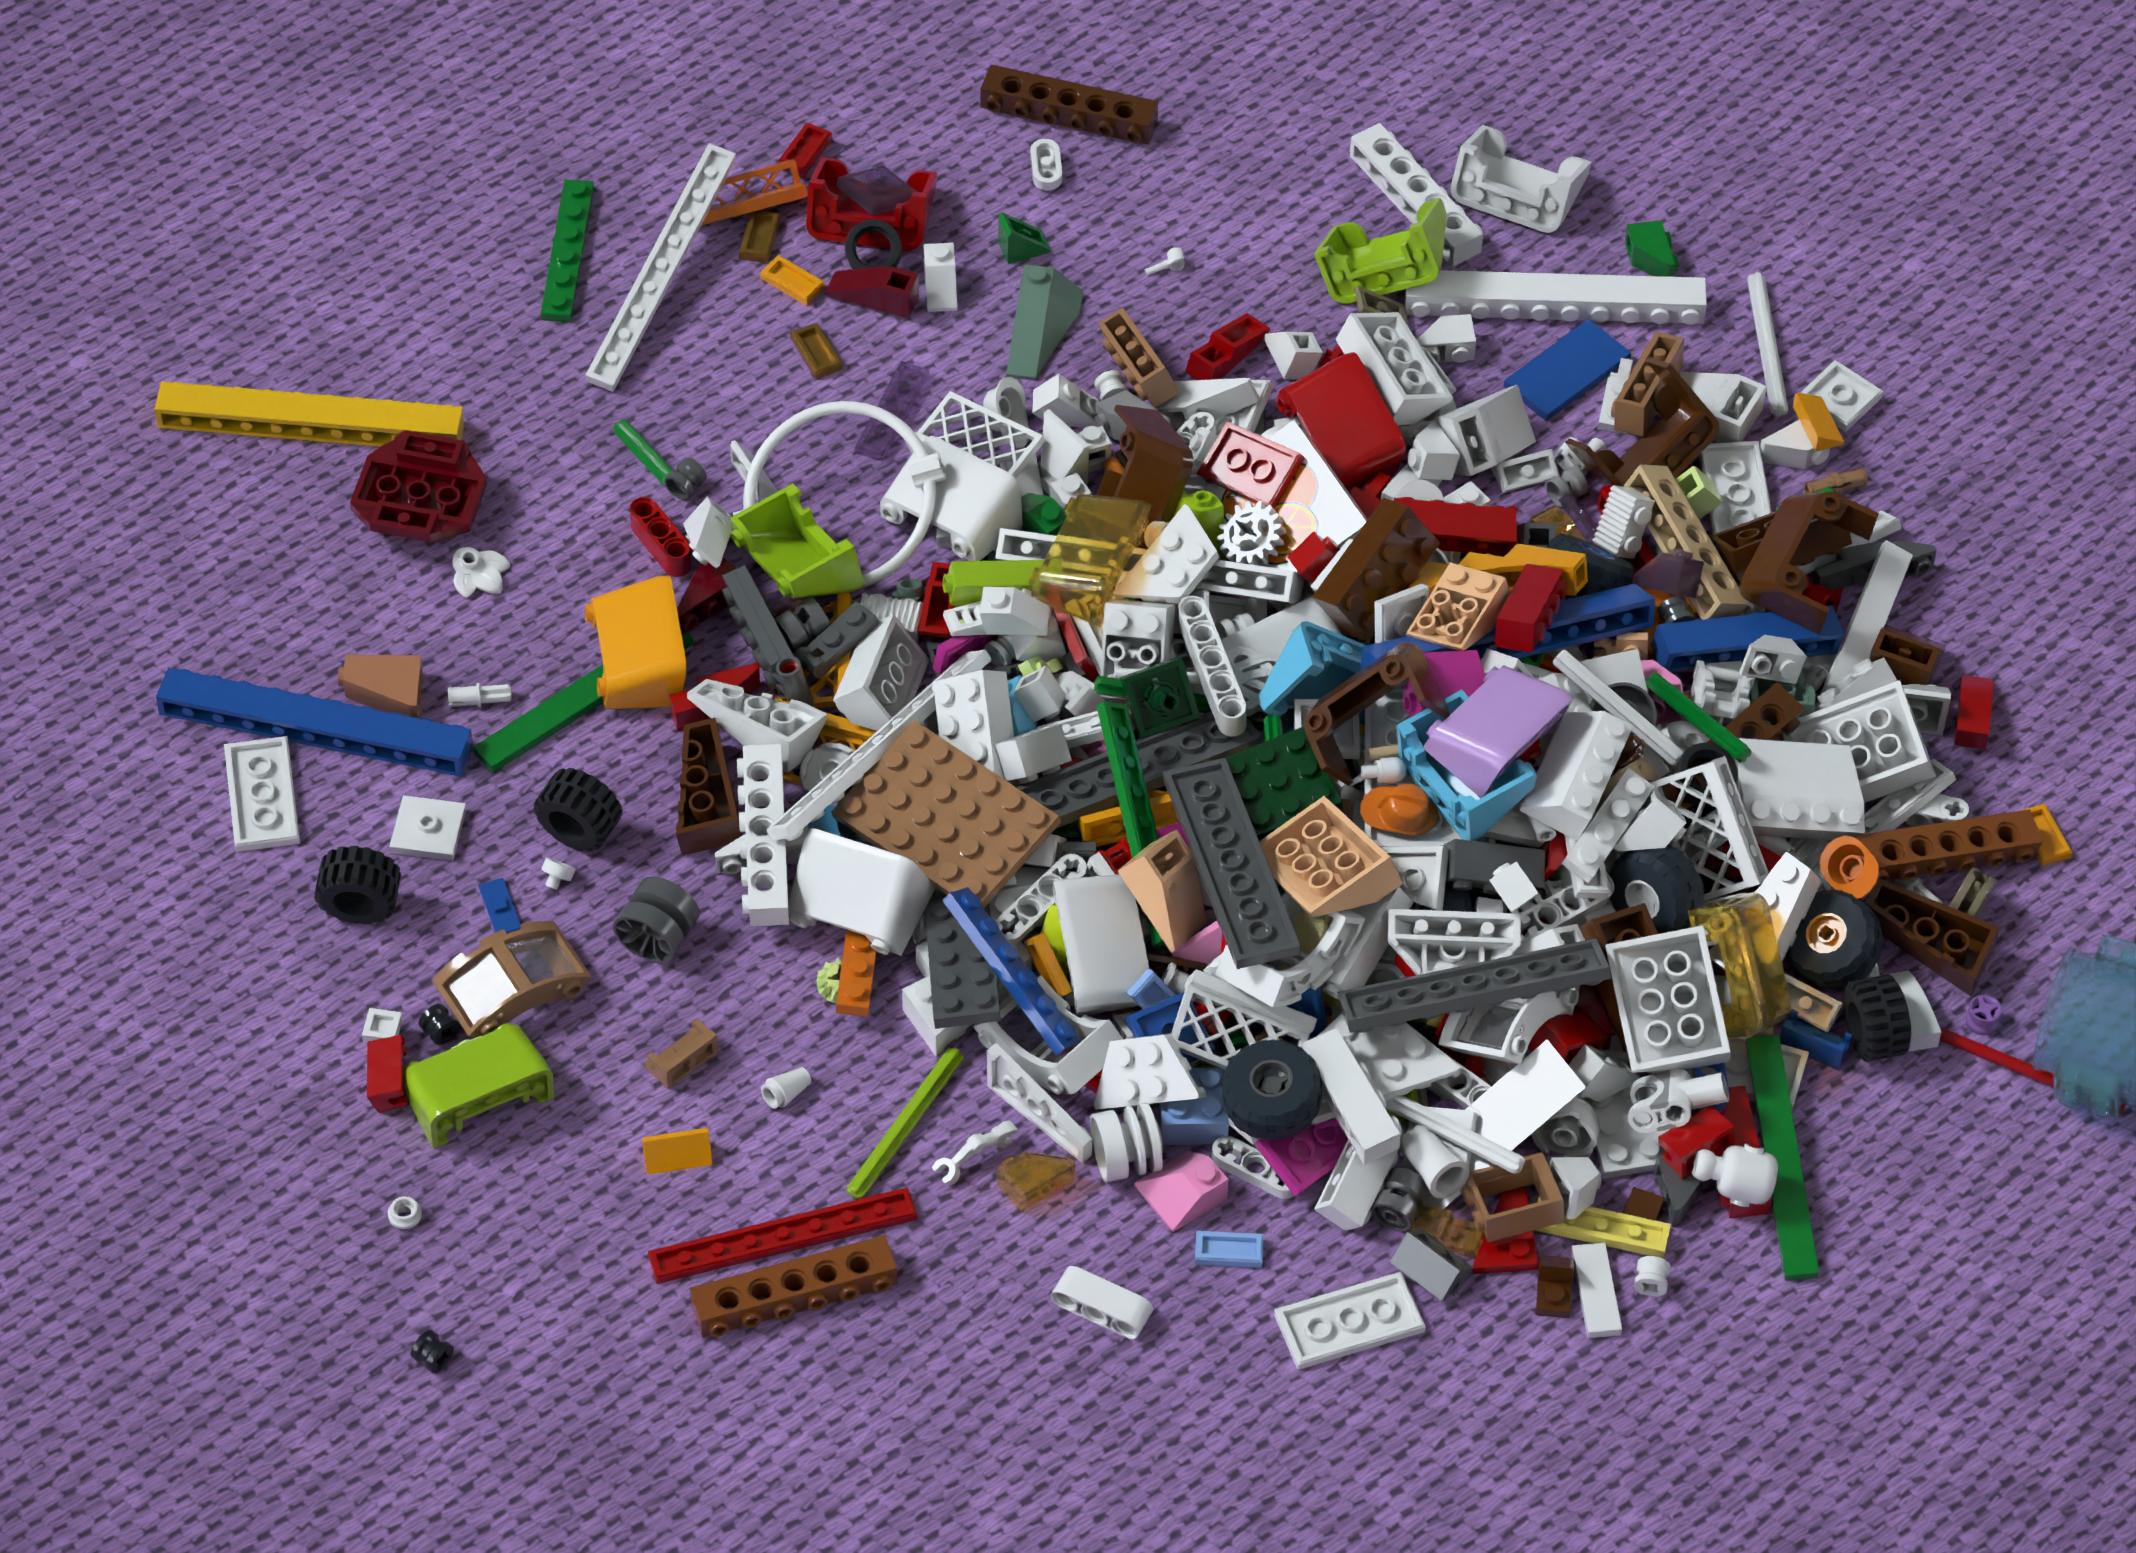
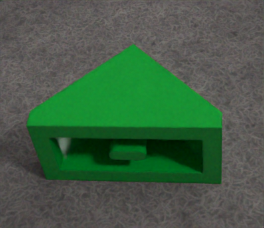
[998,212,1051,264]

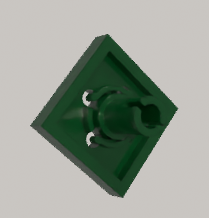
[1120,656,1200,739]

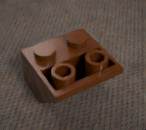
[1869,625,1946,685]

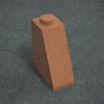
[338,654,423,718]

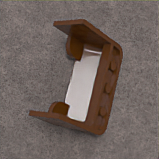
[1565,357,1719,487]
[1074,405,1194,549]
[1739,492,1879,635]
[1304,642,1451,786]

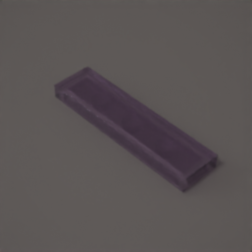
[855,361,929,462]

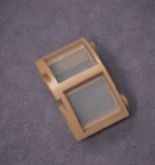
[432,921,591,1037]

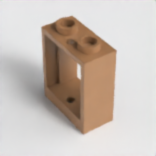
[1462,1152,1565,1243]

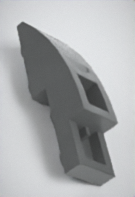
[1812,541,1937,590]

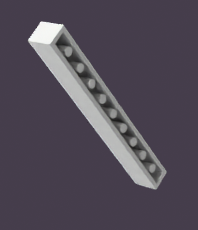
[1404,270,1707,325]
[995,528,1304,604]

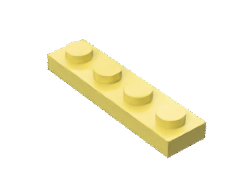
[1534,1196,1671,1259]

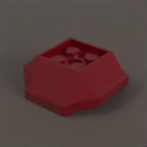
[350,430,487,544]

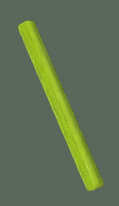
[846,1047,964,1199]

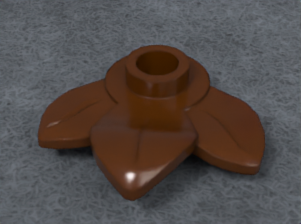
[1610,734,1646,778]

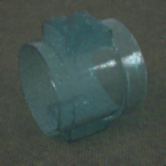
[2033,934,2136,1118]

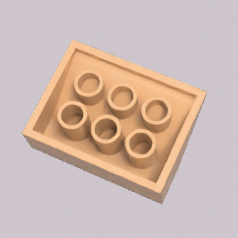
[1259,796,1403,918]

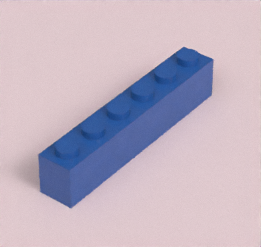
[1651,605,1844,673]

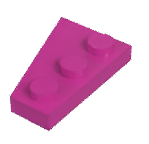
[1254,1119,1348,1197]

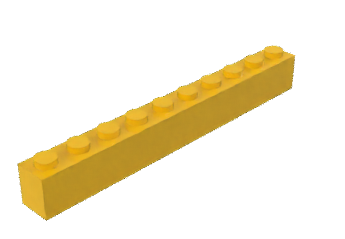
[154,381,465,447]

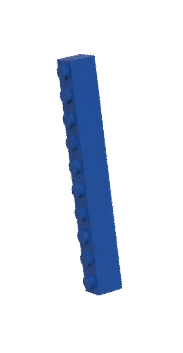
[1361,584,1655,670]
[156,667,473,777]

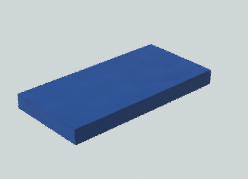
[1503,319,1631,421]

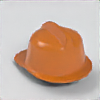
[1360,783,1438,836]
[1820,836,1880,899]

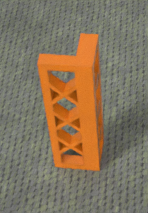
[681,159,808,225]

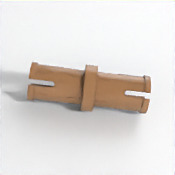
[1803,467,1868,495]

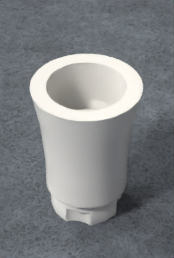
[1401,1126,1470,1198]

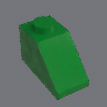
[1021,493,1071,537]

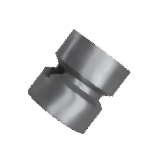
[774,597,830,654]
[1371,1168,1429,1232]

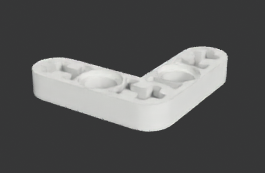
[1212,1120,1327,1199]

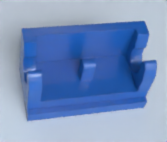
[1780,1009,1853,1071]

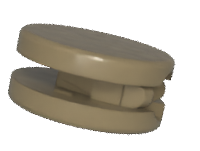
[1949,867,1997,918]

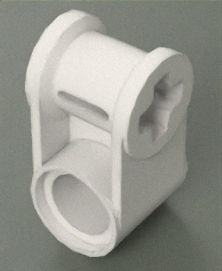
[1905,794,1969,827]

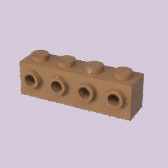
[1097,307,1180,409]
[1611,332,1684,437]

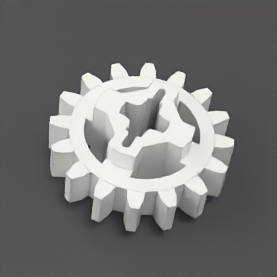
[1217,501,1286,565]

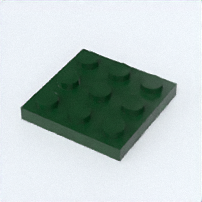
[1226,726,1343,841]

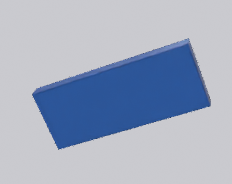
[478,878,521,934]

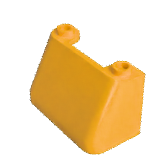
[584,576,686,709]

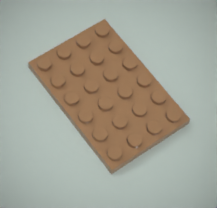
[831,720,1061,908]

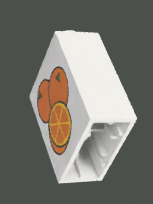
[1206,420,1368,612]

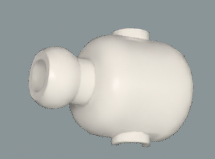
[1692,1143,1778,1207]

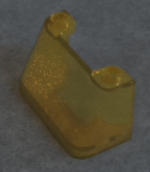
[1029,494,1153,627]
[1688,892,1791,1038]

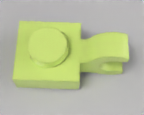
[1018,655,1063,676]

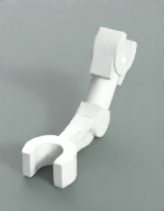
[932,1121,1018,1186]

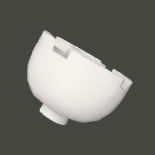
[1531,1097,1600,1157]

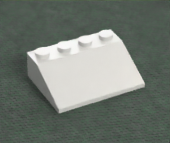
[1783,680,1936,803]
[1730,738,1865,840]
[1605,925,1731,1073]

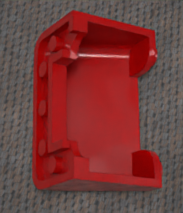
[806,157,937,251]
[1276,352,1406,492]

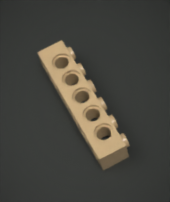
[1624,464,1749,620]

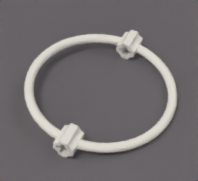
[733,401,946,589]

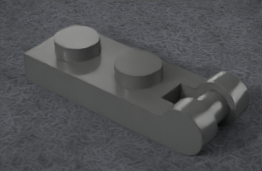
[794,601,880,678]

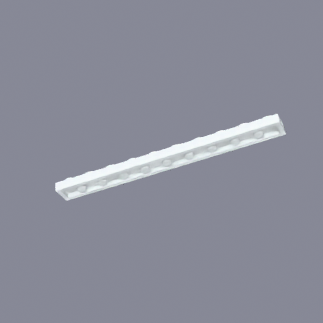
[585,143,736,392]
[766,649,991,841]

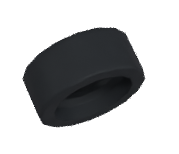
[845,219,902,269]
[1673,742,1738,808]

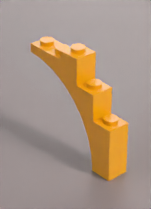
[1408,544,1588,596]

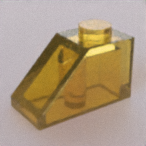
[997,1152,1075,1213]

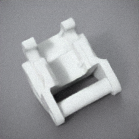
[1690,660,1755,725]

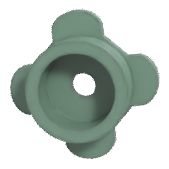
[891,579,926,602]

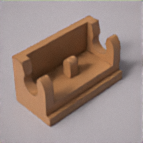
[644,1019,718,1089]

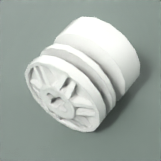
[1090,1103,1163,1183]

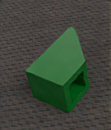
[1625,220,1679,277]

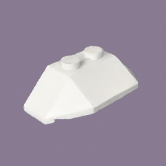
[1388,909,1521,975]

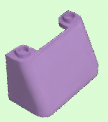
[1423,665,1574,798]

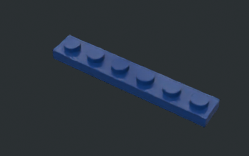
[942,887,1082,1056]

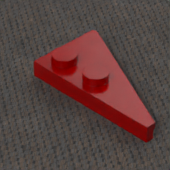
[1472,1186,1538,1274]

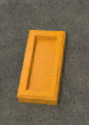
[760,255,825,306]
[2020,803,2072,866]
[1024,932,1072,997]

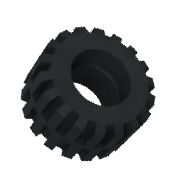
[533,768,623,852]
[314,846,401,924]
[1844,974,1911,1062]

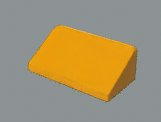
[1793,393,1844,452]
[642,1128,712,1175]

